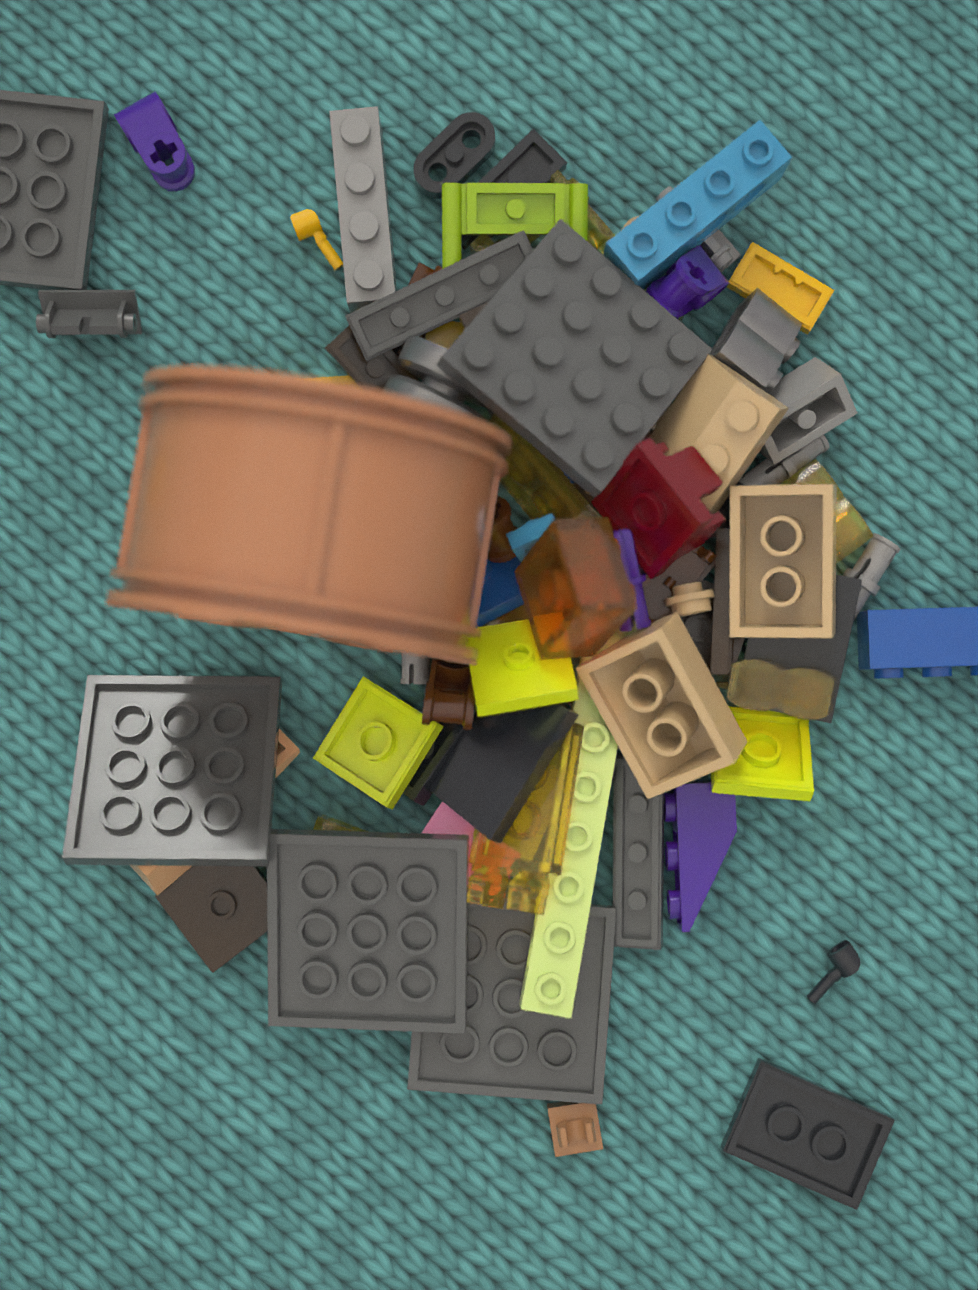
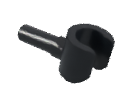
[807,940,860,1004]

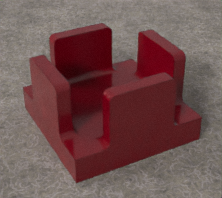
[591,437,725,579]

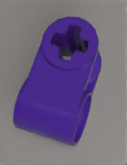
[114,91,195,192]
[646,245,730,319]

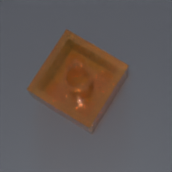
[514,518,638,660]

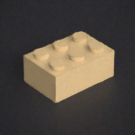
[730,484,837,638]

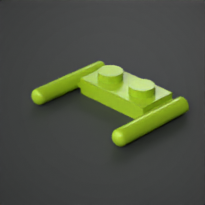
[442,183,588,269]

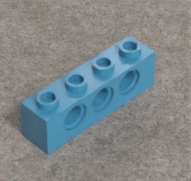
[603,120,792,290]

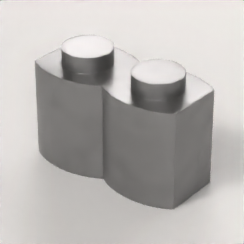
[710,288,802,394]

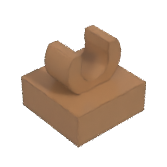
[547,1101,603,1157]

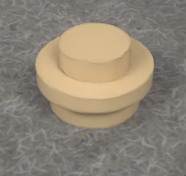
[664,582,715,617]

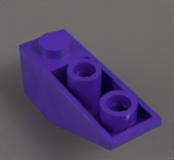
[664,780,737,932]

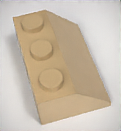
[650,354,789,514]
[576,611,747,799]

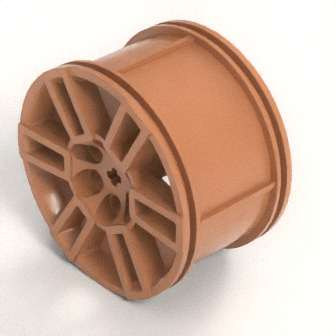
[105,366,512,665]

